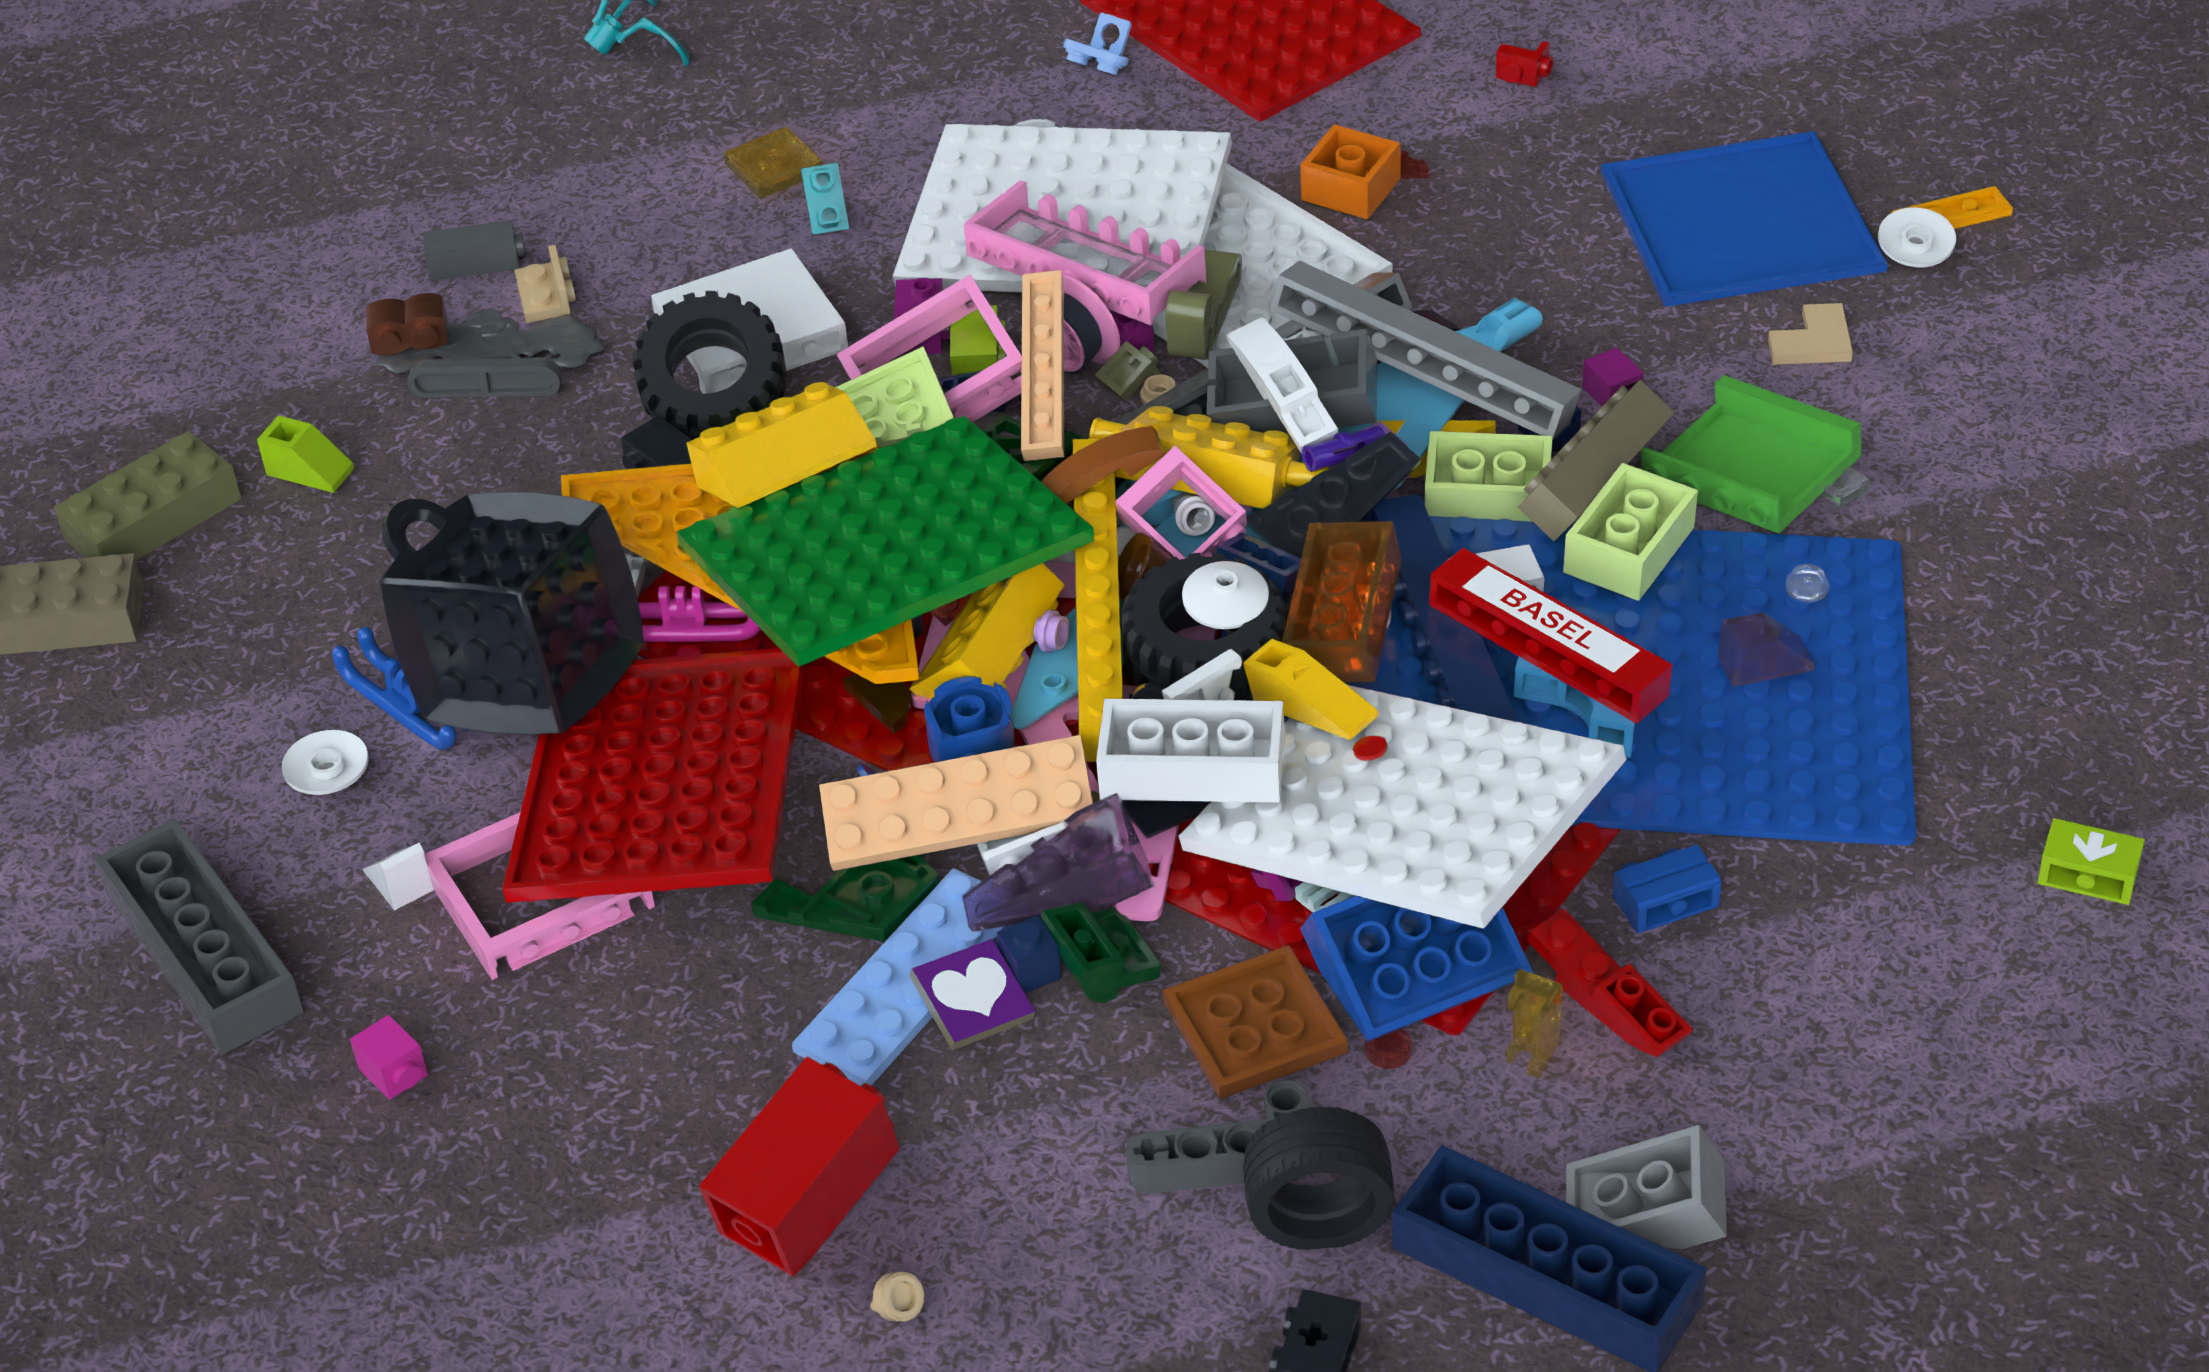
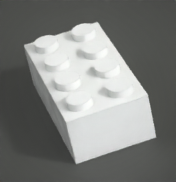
[1096,699,1285,803]

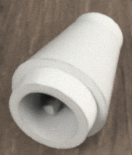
[1172,492,1216,536]

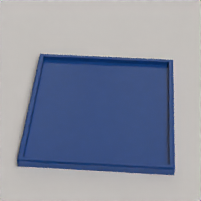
[1600,131,1888,307]

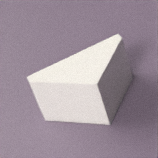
[363,843,434,910]

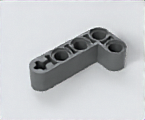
[1126,1080,1309,1193]

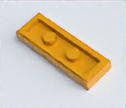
[1892,186,2013,229]

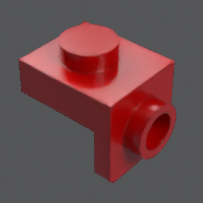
[1496,41,1554,87]

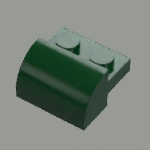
[1041,902,1162,1003]

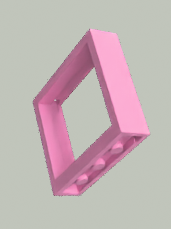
[836,274,1022,422]
[425,812,655,980]

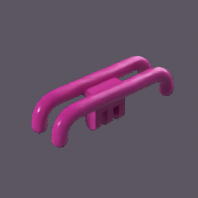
[638,586,761,642]

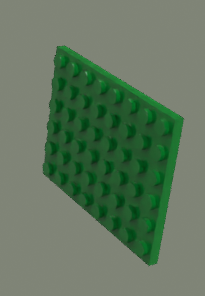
[677,416,1094,667]

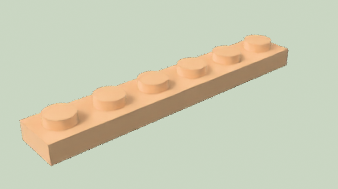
[1021,270,1064,461]

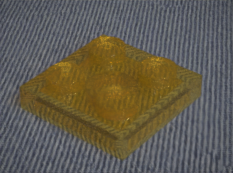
[723,126,822,199]

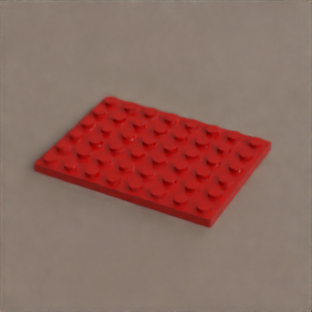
[1080,0,1421,122]
[502,648,806,903]

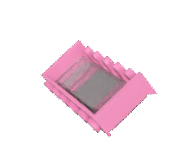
[964,180,1206,325]

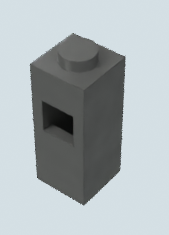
[423,220,525,281]

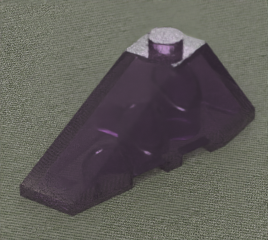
[962,793,1154,932]

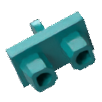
[801,163,849,235]

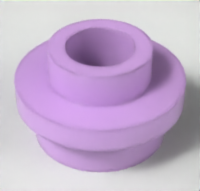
[1034,610,1070,653]

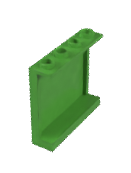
[1640,375,1861,534]

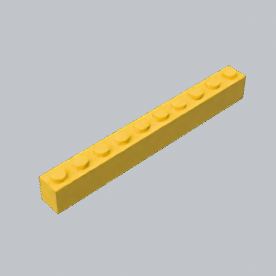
[1073,438,1123,762]

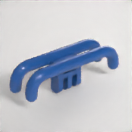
[332,627,472,750]

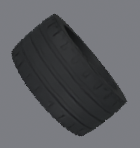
[1243,1107,1394,1250]

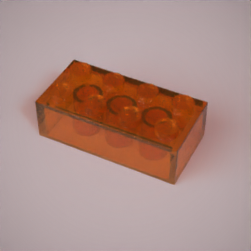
[1282,521,1401,682]

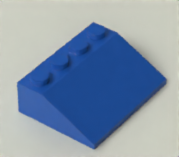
[1300,896,1534,1042]

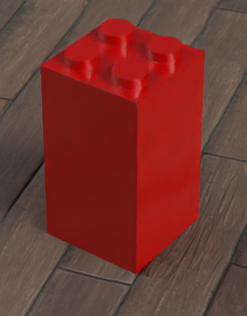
[699,1056,900,1277]

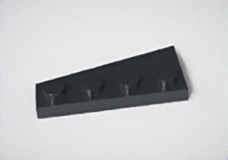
[1246,431,1421,574]

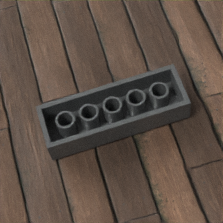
[95,818,304,1055]

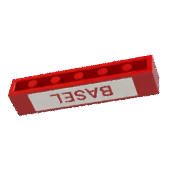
[1429,548,1672,724]

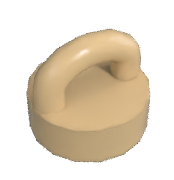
[870,1272,924,1321]

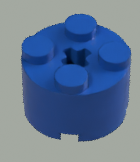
[924,676,1015,762]

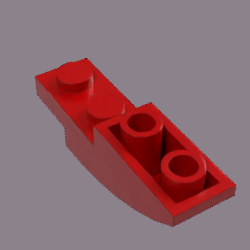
[1527,908,1693,1058]

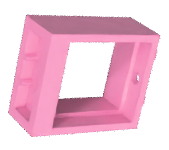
[1115,446,1247,560]

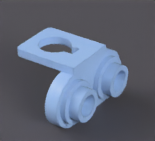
[1063,13,1132,75]

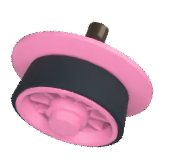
[1021,273,1120,374]

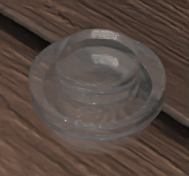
[1786,564,1829,603]

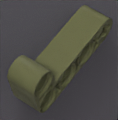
[1166,249,1243,360]

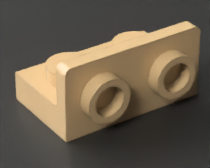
[514,245,576,323]

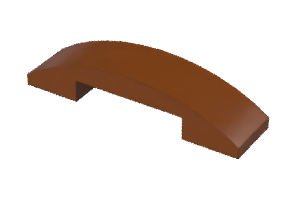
[1041,426,1164,503]

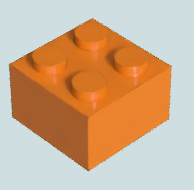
[1300,124,1401,220]

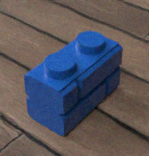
[1613,844,1721,934]

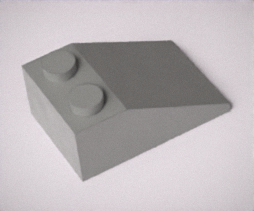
[1566,1125,1727,1249]

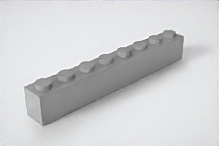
[1269,260,1582,440]

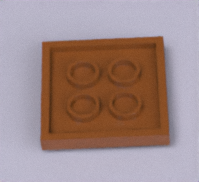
[1163,945,1348,1099]

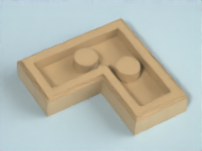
[1768,303,1853,365]

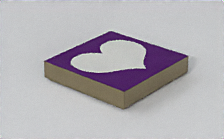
[910,939,1035,1051]

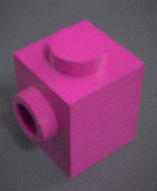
[350,1014,428,1100]

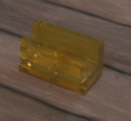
[1506,969,1562,1079]

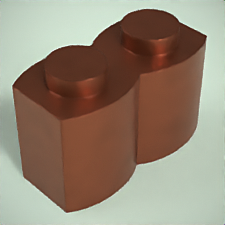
[366,293,448,355]

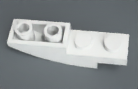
[1226,317,1338,454]

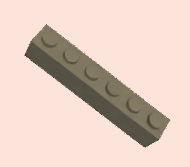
[1518,380,1675,541]

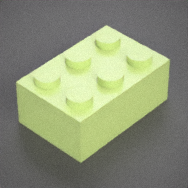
[1425,431,1552,522]
[1563,463,1698,601]

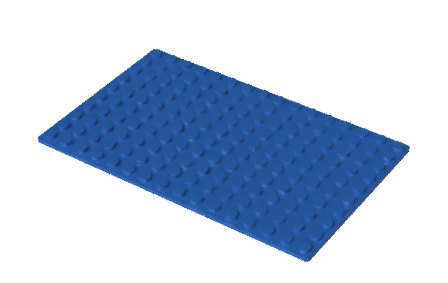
[1221,513,1916,845]

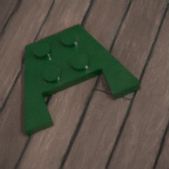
[751,855,939,942]

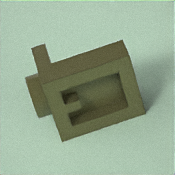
[1095,341,1162,401]

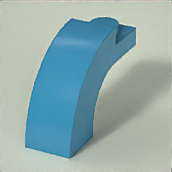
[1514,657,1635,758]

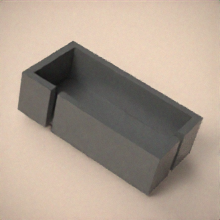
[1206,329,1377,434]

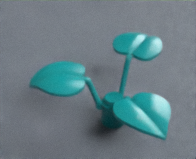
[584,0,690,68]

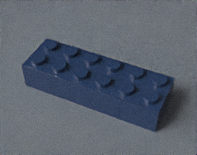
[1392,1145,1707,1372]

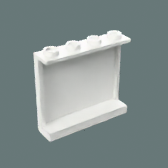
[651,248,848,393]

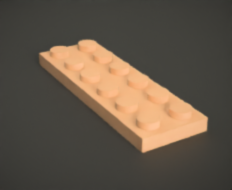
[819,735,1096,871]

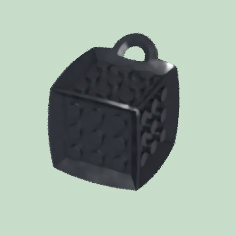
[380,492,644,735]

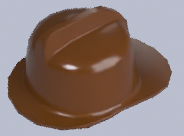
[1118,533,1173,601]

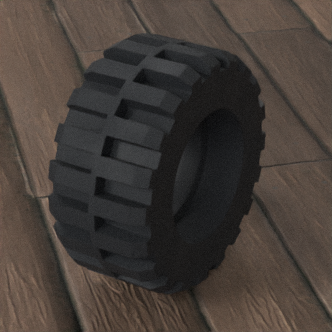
[632,291,787,440]
[1122,553,1286,701]

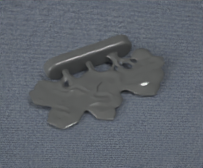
[376,307,605,398]

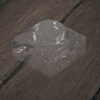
[1818,466,1869,509]

